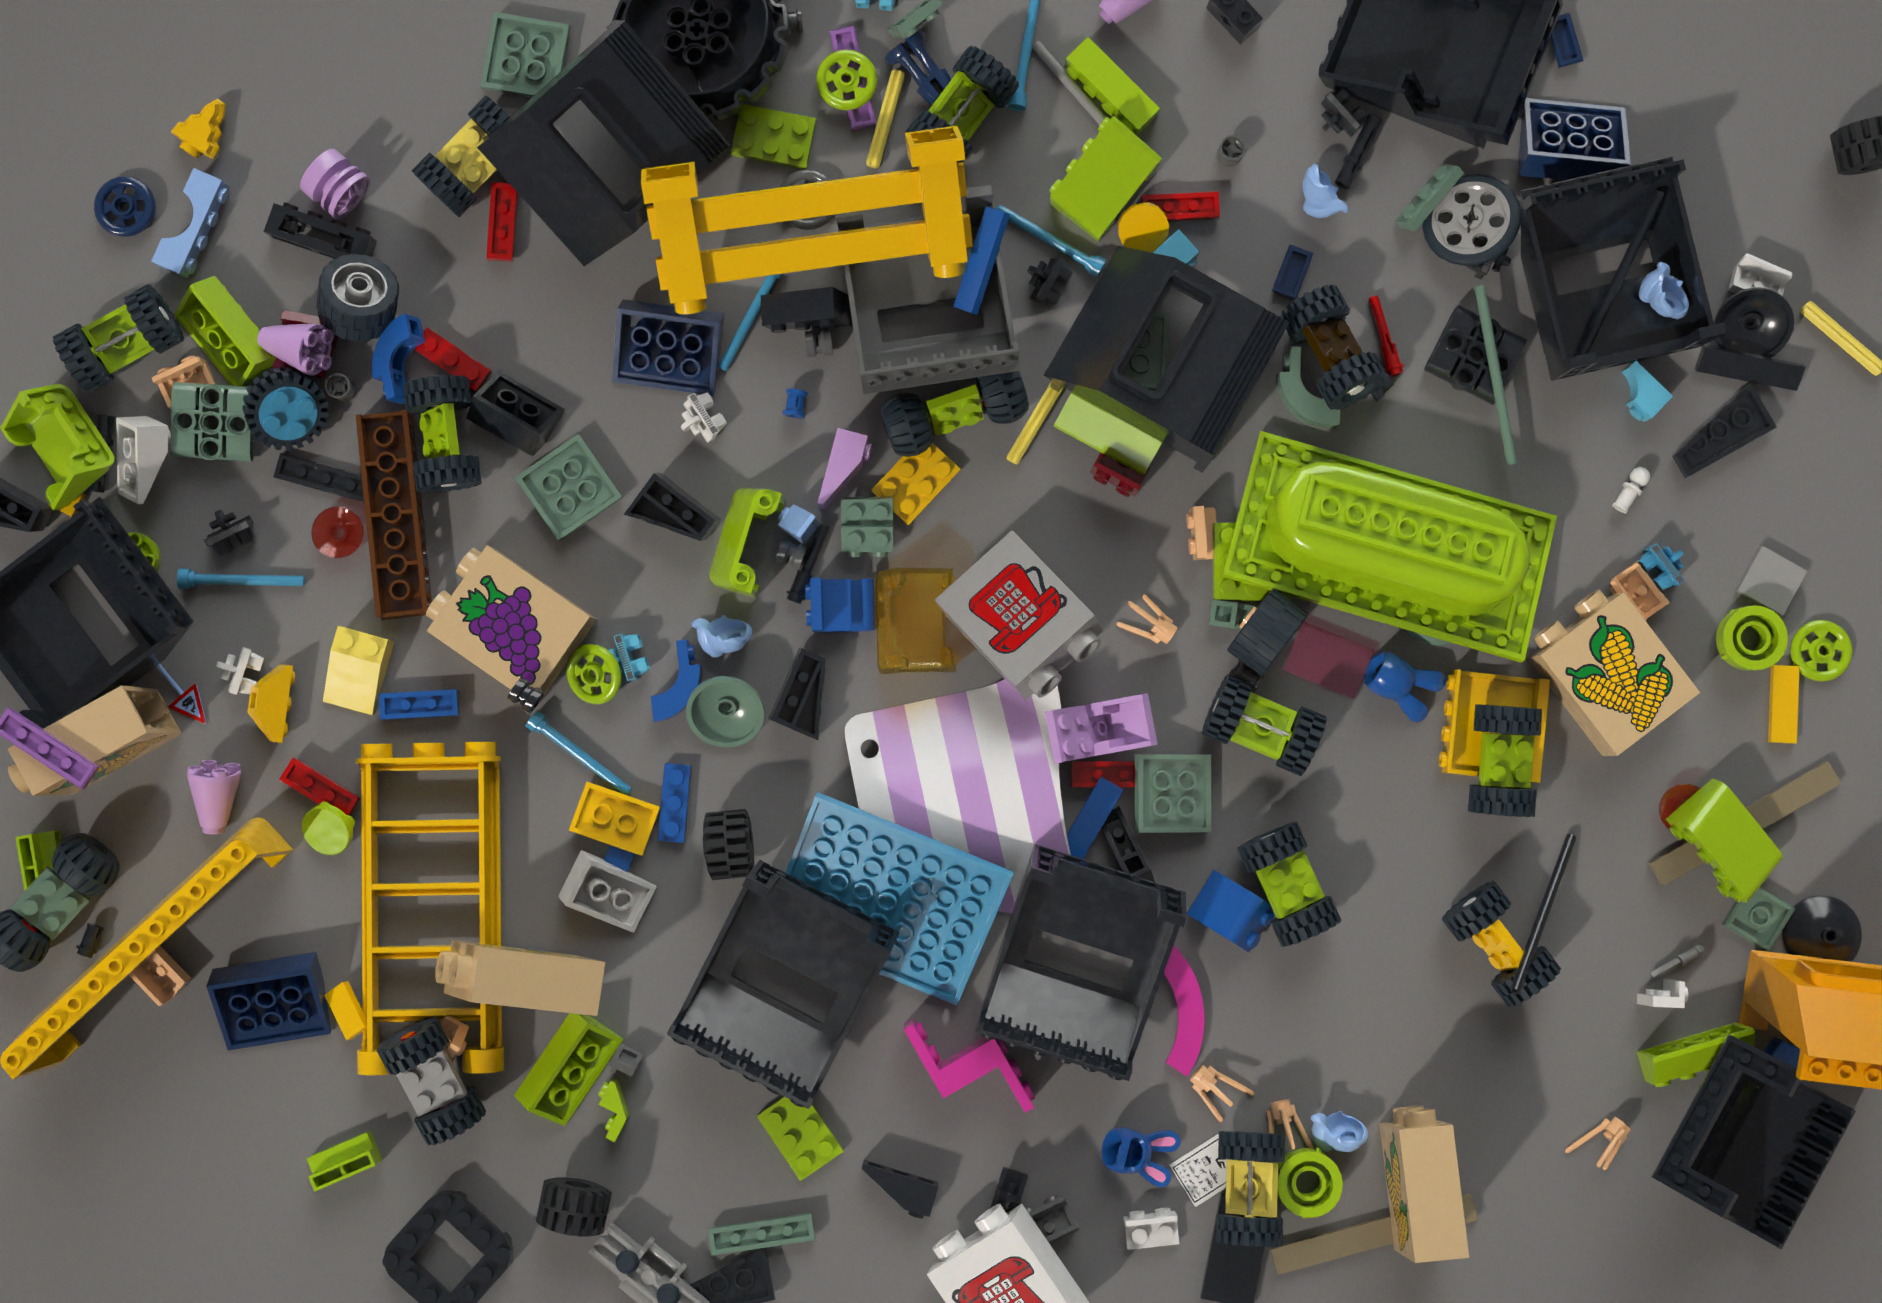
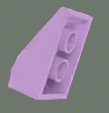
[818,428,873,510]

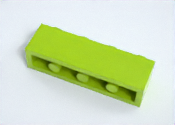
[1065,37,1160,136]

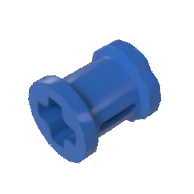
[782,388,809,419]

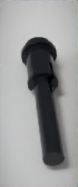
[786,524,829,604]

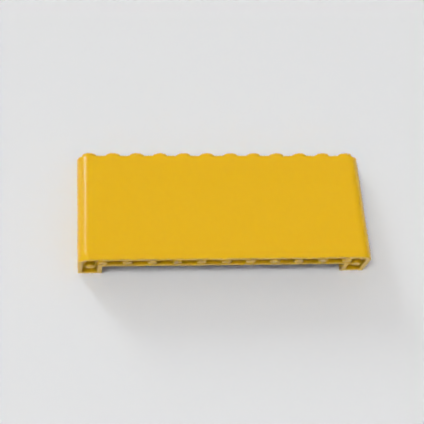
[0,817,293,1080]

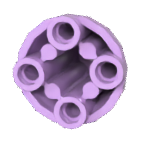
[258,323,334,376]
[187,760,241,834]

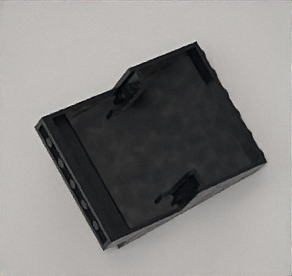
[1319,0,1563,149]

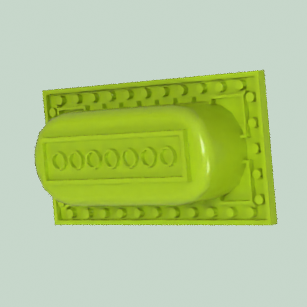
[1221,431,1557,663]

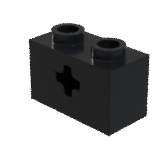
[1206,0,1263,45]

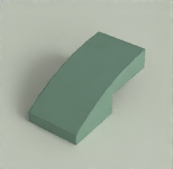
[1209,599,1258,630]

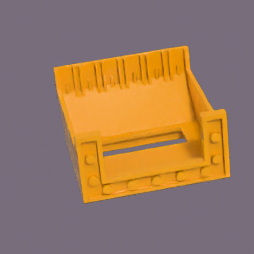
[1738,950,1882,1090]

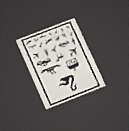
[1169,1134,1227,1207]

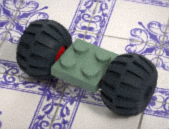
[0,833,120,972]

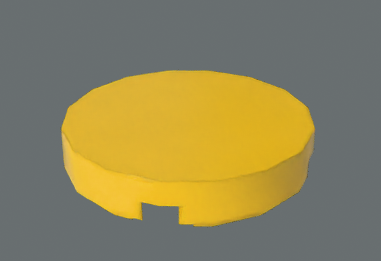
[1118,203,1169,252]

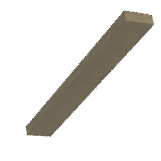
[1648,761,1842,886]
[1270,1193,1479,1275]

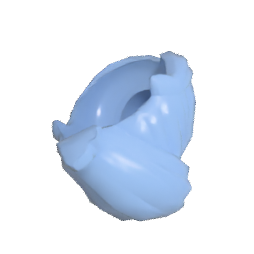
[1302,164,1349,218]
[1638,262,1689,319]
[691,615,752,658]
[1311,1111,1368,1152]

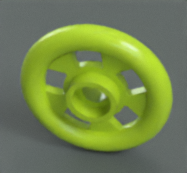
[816,50,877,110]
[1790,620,1853,682]
[566,644,621,704]

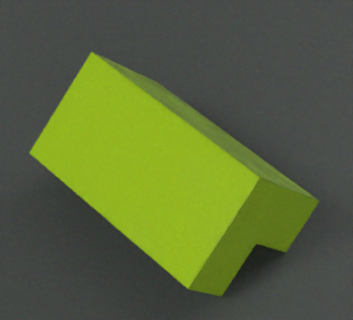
[15,830,62,891]
[306,1130,383,1192]

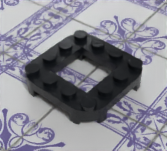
[382,1190,513,1303]

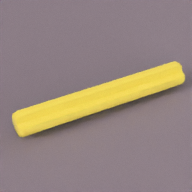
[866,69,905,169]
[1800,301,1882,376]
[1007,381,1064,465]

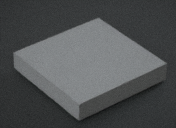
[1735,546,1807,616]

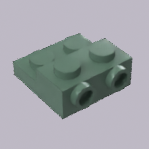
[841,497,893,557]

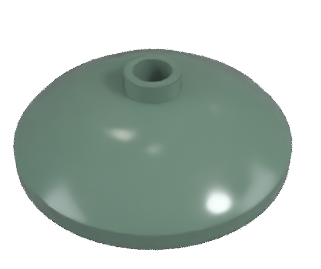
[686,676,764,747]

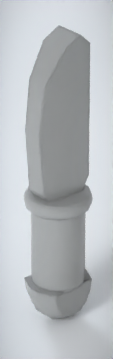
[1651,944,1705,979]

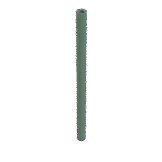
[1474,285,1517,465]

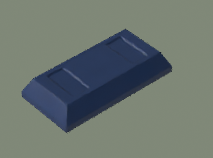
[1550,12,1584,68]
[1272,244,1314,300]

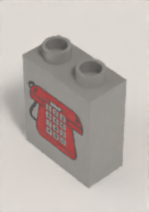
[935,530,1103,701]

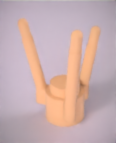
[1116,595,1178,644]
[1190,1065,1254,1122]
[1266,1099,1314,1150]
[1565,1117,1631,1170]

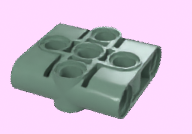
[170,382,255,462]

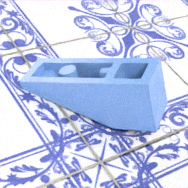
[778,504,819,545]

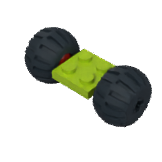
[880,371,1029,457]

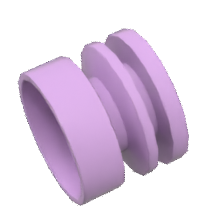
[300,149,370,219]

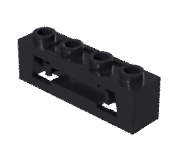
[263,202,377,259]

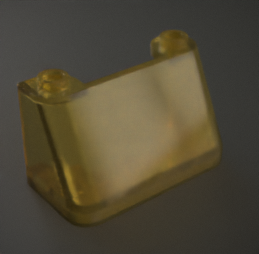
[875,568,958,674]

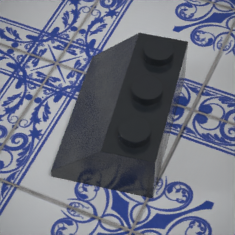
[466,371,564,457]

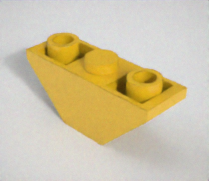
[247,664,295,743]

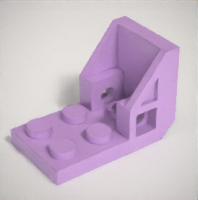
[1045,693,1158,764]

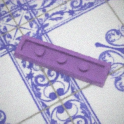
[829,26,877,131]
[0,707,100,790]

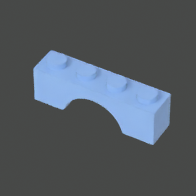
[151,168,230,279]

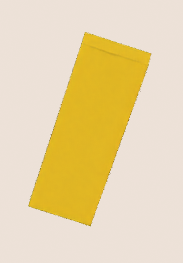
[1768,665,1800,744]

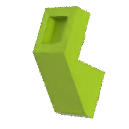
[598,1078,630,1142]

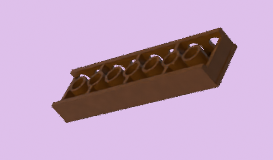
[355,409,432,620]

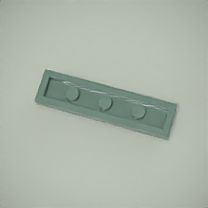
[708,1212,816,1256]

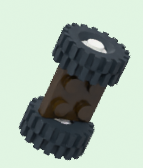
[1280,284,1387,410]

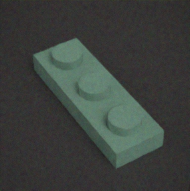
[1395,164,1464,231]

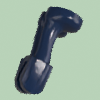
[885,29,951,105]

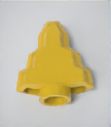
[171,99,226,160]

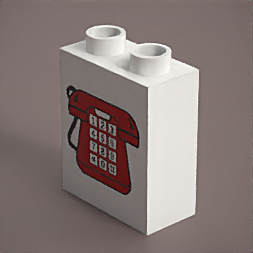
[927,1204,1089,1303]

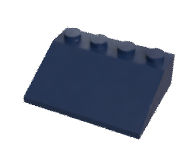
[1519,98,1631,180]
[612,299,724,396]
[206,952,331,1051]

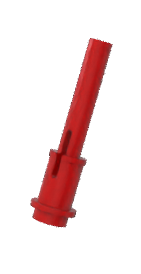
[1369,295,1405,377]

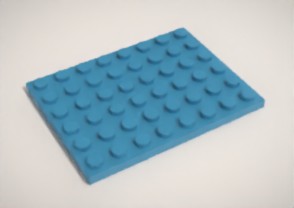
[786,792,1014,1005]

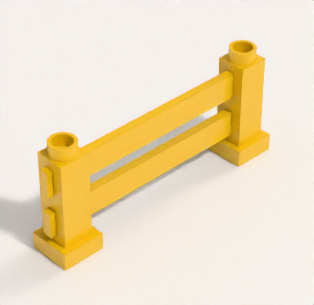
[641,126,973,314]

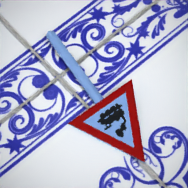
[156,664,207,725]

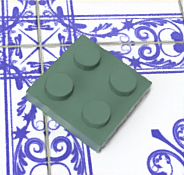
[887,0,943,39]

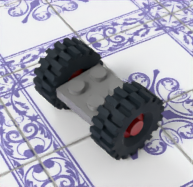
[377,1017,486,1145]

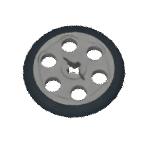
[1422,174,1521,266]

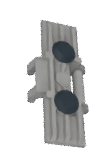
[588,1223,710,1303]

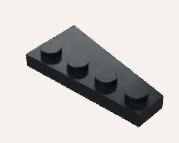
[1672,383,1777,478]
[690,1248,776,1303]

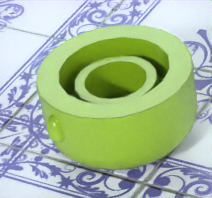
[1715,605,1788,671]
[1277,1147,1343,1219]

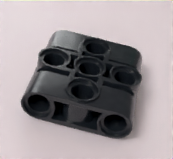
[1424,305,1527,405]

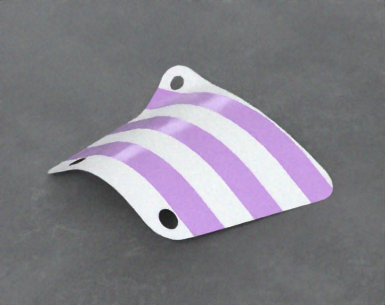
[845,679,1071,913]

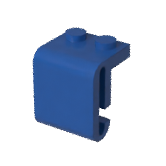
[806,578,875,633]
[1187,869,1274,952]

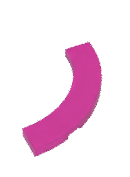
[1164,945,1204,1077]

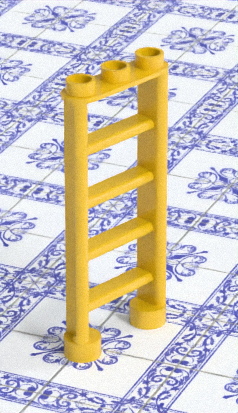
[355,742,504,1075]

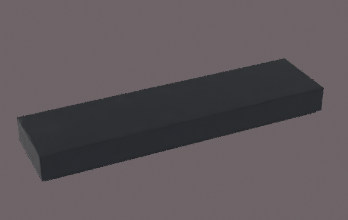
[1695,345,1806,391]
[273,453,379,503]

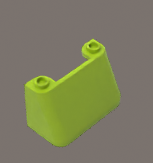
[0,384,115,510]
[709,488,786,598]

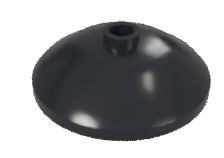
[1714,287,1794,358]
[1783,895,1862,962]

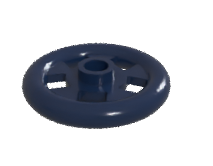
[94,176,156,237]

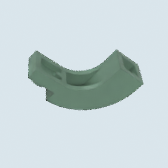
[1276,346,1340,429]

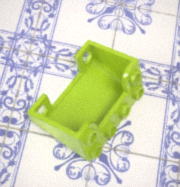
[1049,116,1163,242]
[1666,779,1783,903]

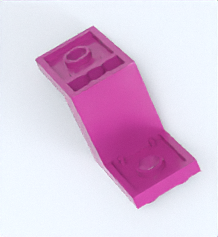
[904,1019,1035,1113]

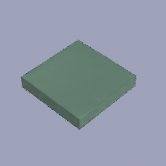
[1722,887,1795,952]

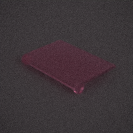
[1282,622,1374,698]

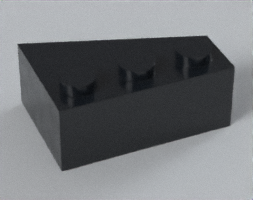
[760,287,852,333]
[624,473,722,541]
[0,478,53,532]
[768,648,826,740]

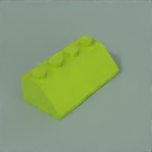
[174,276,276,387]
[1053,392,1162,476]
[514,1013,623,1126]
[1636,1023,1755,1087]

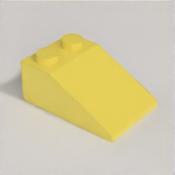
[323,626,395,715]

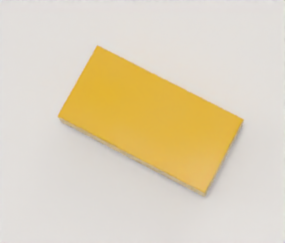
[324,981,367,1040]

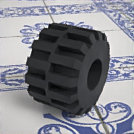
[1830,115,1882,175]
[703,809,754,880]
[536,1177,612,1237]

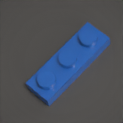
[379,689,460,720]
[658,763,691,843]

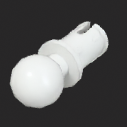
[1612,467,1651,514]

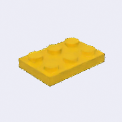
[871,443,961,526]
[569,781,661,856]

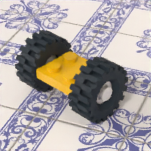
[1442,881,1561,1007]

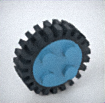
[242,367,329,451]

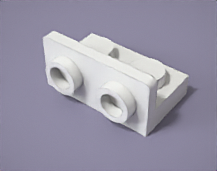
[1637,979,1688,1008]
[1123,1208,1179,1250]

